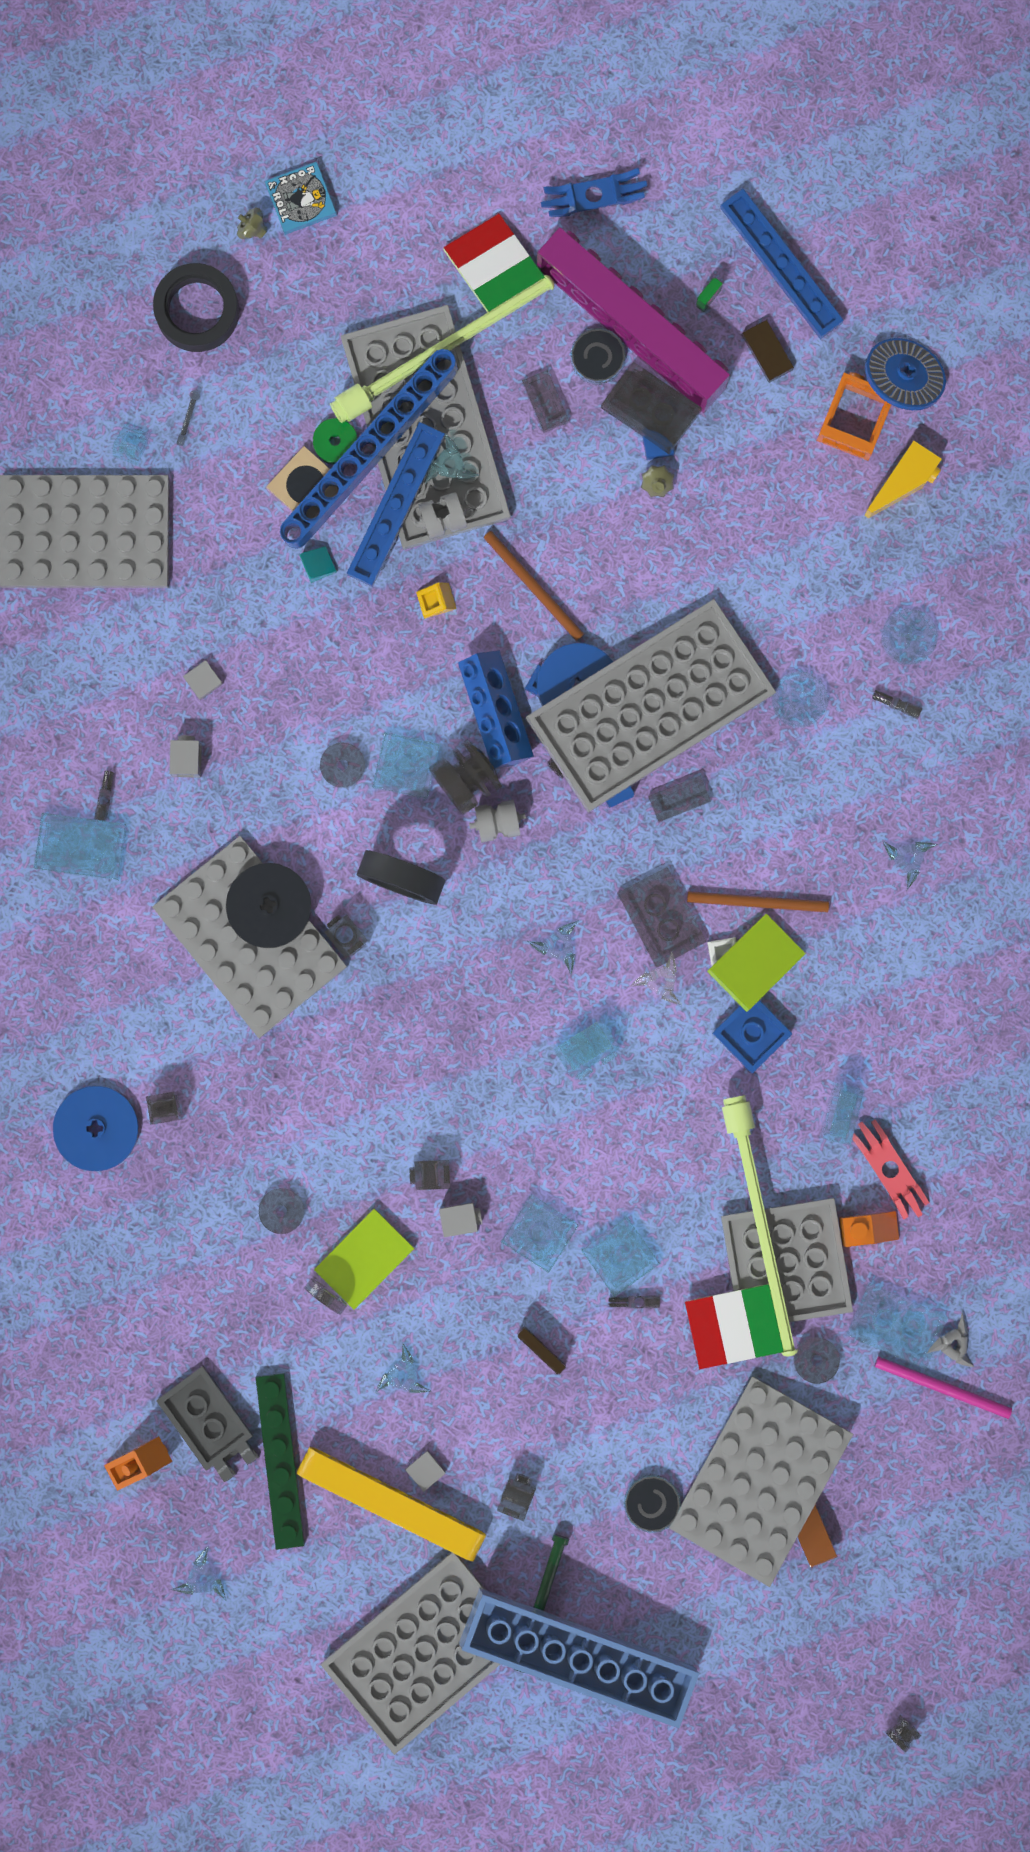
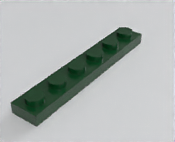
[255,1373,305,1550]

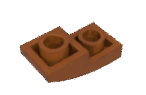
[798,1504,838,1568]

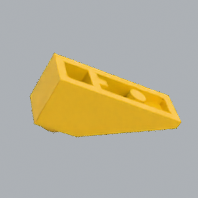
[864,441,942,518]

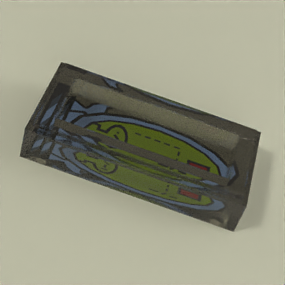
[522,370,569,433]
[648,775,711,823]

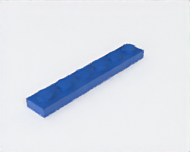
[720,189,844,340]
[347,422,445,587]

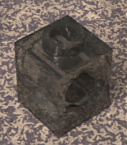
[325,914,369,960]
[146,1092,183,1125]
[409,1160,451,1190]
[497,1473,536,1521]

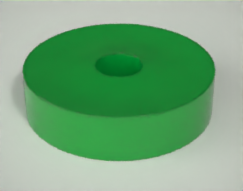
[313,418,358,465]

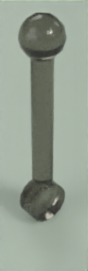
[177,390,200,446]

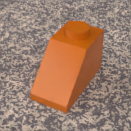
[839,1211,899,1247]
[104,1436,173,1491]

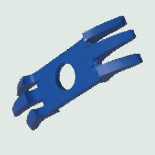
[540,168,647,217]

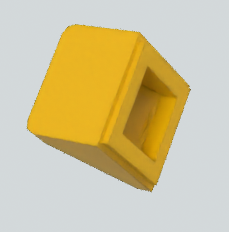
[416,582,456,619]

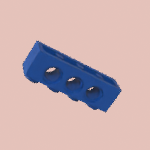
[458,650,534,770]

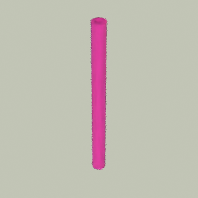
[874,1356,1012,1419]

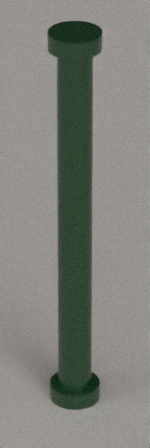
[514,1534,570,1673]

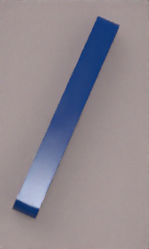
[280,349,458,549]

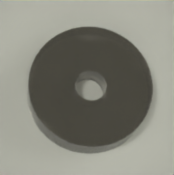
[320,742,365,788]
[259,1188,305,1234]
[304,1278,348,1315]
[793,1337,840,1384]

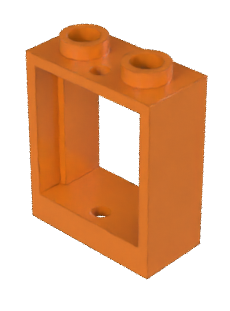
[816,372,891,461]

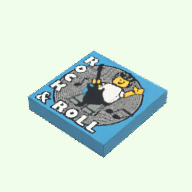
[265,162,337,235]

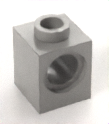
[169,735,202,778]
[439,1203,483,1237]

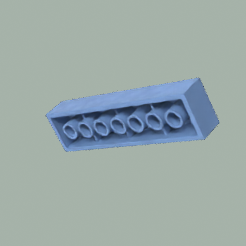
[459,1588,699,1728]

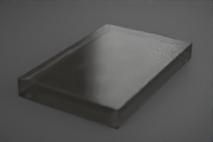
[601,362,702,454]
[617,867,706,968]

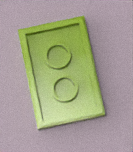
[707,914,806,1012]
[314,1208,415,1310]

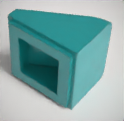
[299,546,337,583]

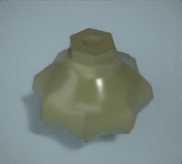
[237,207,267,239]
[641,465,674,497]

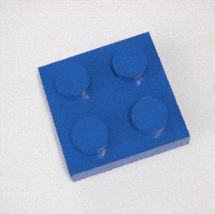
[712,1000,792,1074]

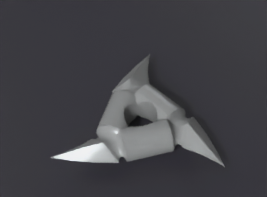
[926,1313,974,1367]

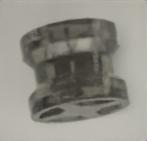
[885,1715,922,1752]

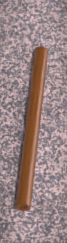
[483,531,585,642]
[687,891,829,913]

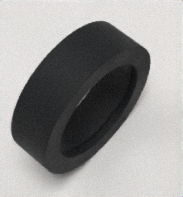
[153,263,239,352]
[356,850,446,905]

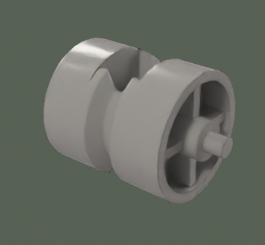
[415,492,470,540]
[469,799,526,843]

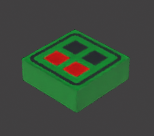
[696,278,723,312]

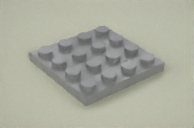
[721,1198,853,1322]

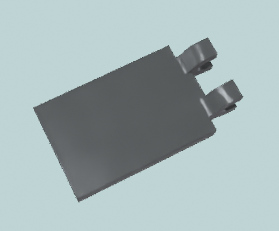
[156,1366,259,1482]

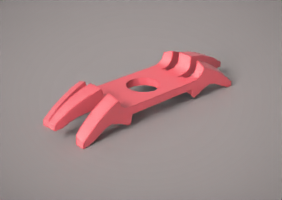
[850,1119,929,1219]

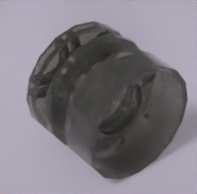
[428,739,502,816]

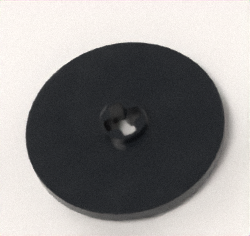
[226,863,311,948]

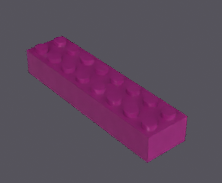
[537,227,730,413]

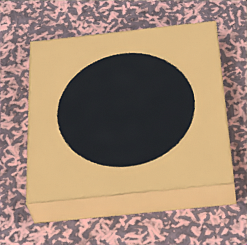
[266,446,339,519]

